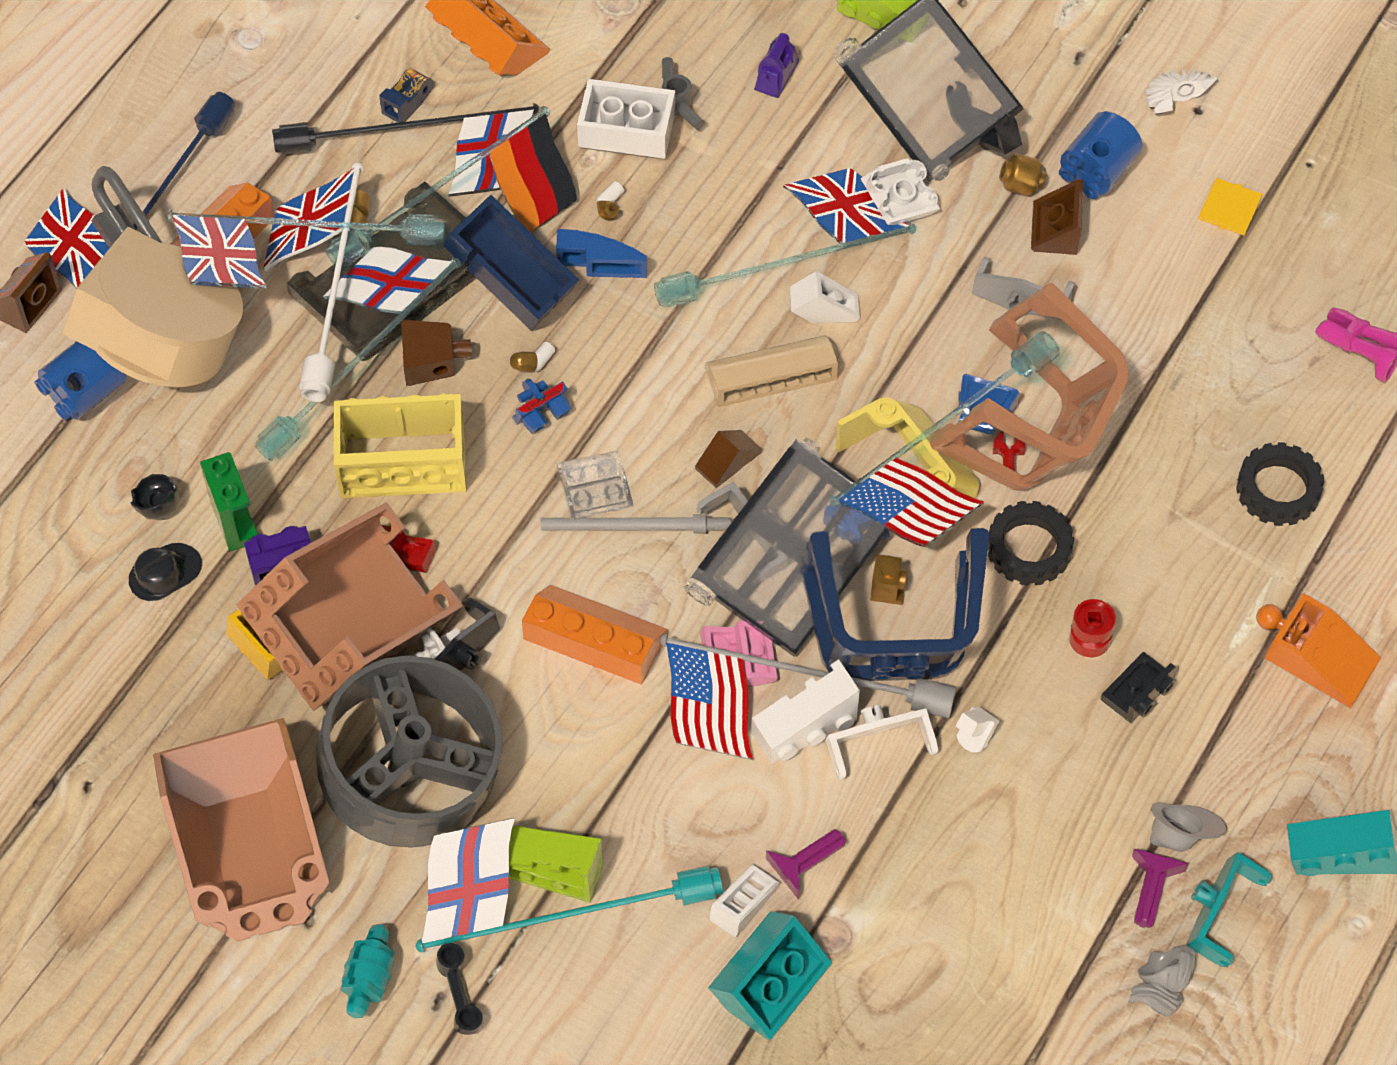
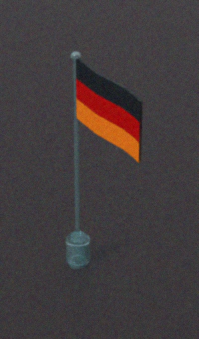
[325,106,577,267]

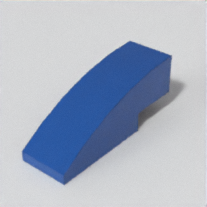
[556,229,647,278]

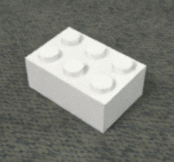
[577,79,676,159]

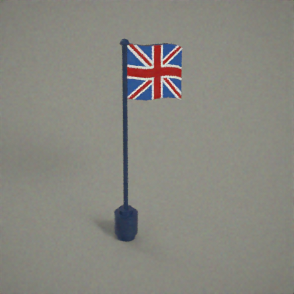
[24,92,235,289]

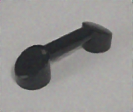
[436,943,483,1035]

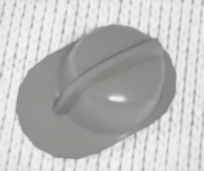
[1150,802,1226,852]

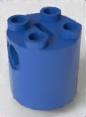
[1059,111,1143,199]
[34,341,127,420]

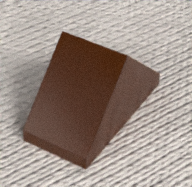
[695,430,762,489]

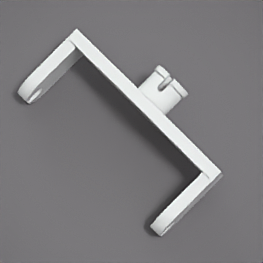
[825,705,938,780]

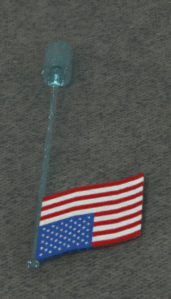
[829,331,1060,547]

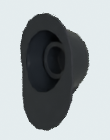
[128,543,202,601]

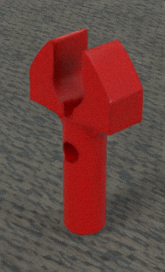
[993,431,1025,471]

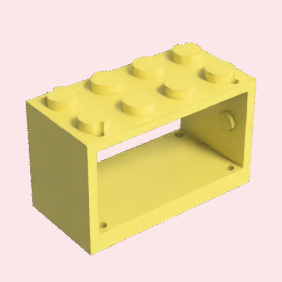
[334,393,466,498]

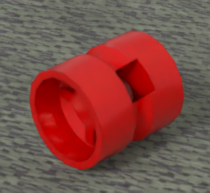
[1069,599,1116,658]

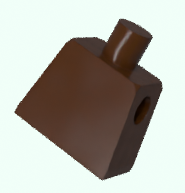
[401,320,472,386]

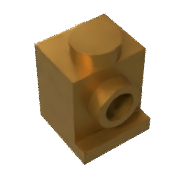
[870,554,907,605]

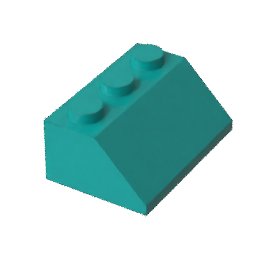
[708,911,832,1040]

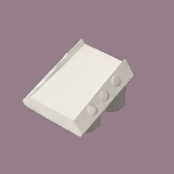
[861,158,941,225]

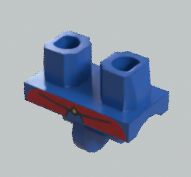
[512,378,571,434]

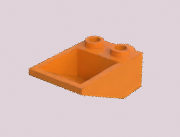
[1256,593,1381,709]

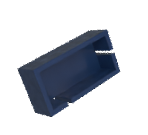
[443,195,579,331]

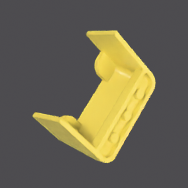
[836,398,979,499]

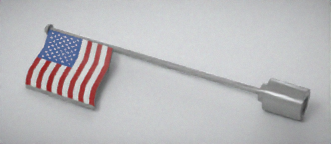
[660,634,956,760]

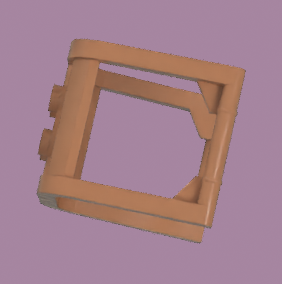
[930,283,1129,491]

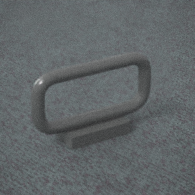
[91,166,162,249]

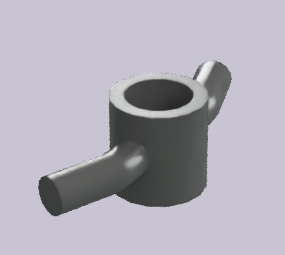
[662,57,704,130]

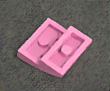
[700,621,778,687]

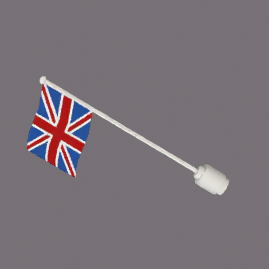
[263,162,364,402]

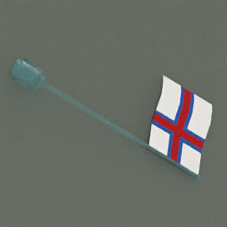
[254,247,461,462]

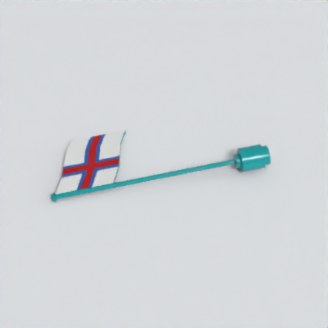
[415,818,723,952]

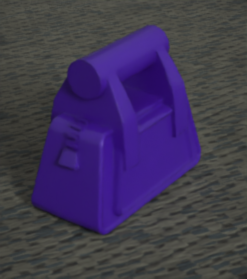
[754,33,799,98]

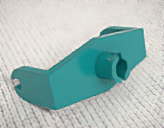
[1186,852,1273,967]

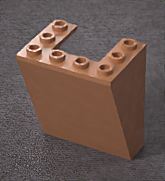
[236,502,463,711]

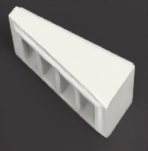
[710,864,780,937]

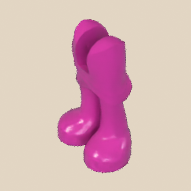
[1315,307,1397,383]

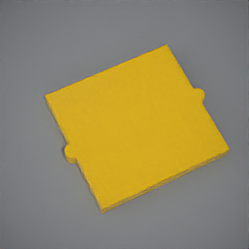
[1198,178,1262,236]

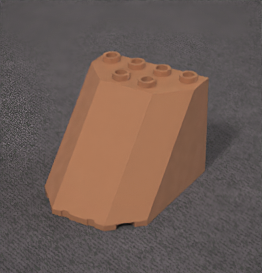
[153,718,329,942]

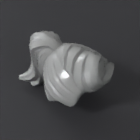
[1128,945,1196,1016]

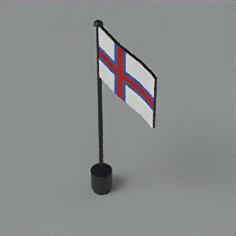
[272,103,539,197]

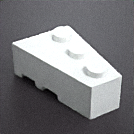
[751,659,859,764]

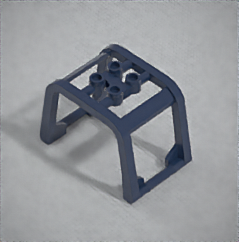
[800,528,989,681]

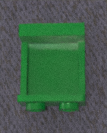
[200,452,258,552]

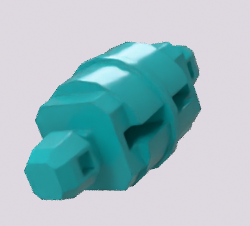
[340,924,395,1018]

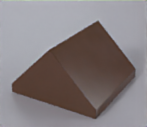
[1031,179,1084,255]

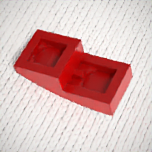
[382,525,437,573]

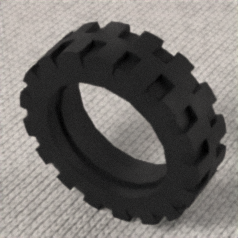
[1236,442,1324,526]
[988,501,1074,586]

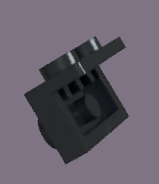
[1100,652,1176,723]

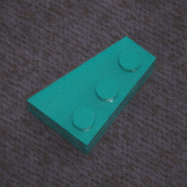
[1287,810,1397,876]

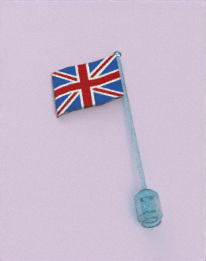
[654,168,916,307]
[166,209,445,289]

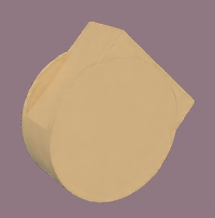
[62,227,243,387]

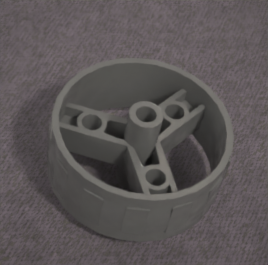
[316,656,502,848]

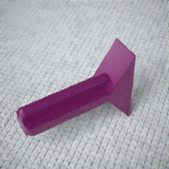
[766,829,846,899]
[1132,848,1188,928]

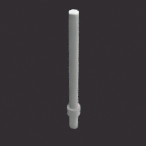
[541,514,732,533]

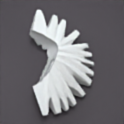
[1146,70,1217,113]

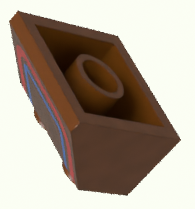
[0,252,62,334]

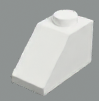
[790,271,860,323]

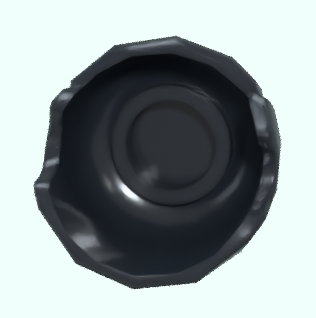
[130,474,179,520]

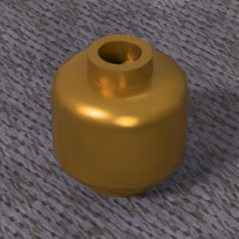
[999,154,1046,196]

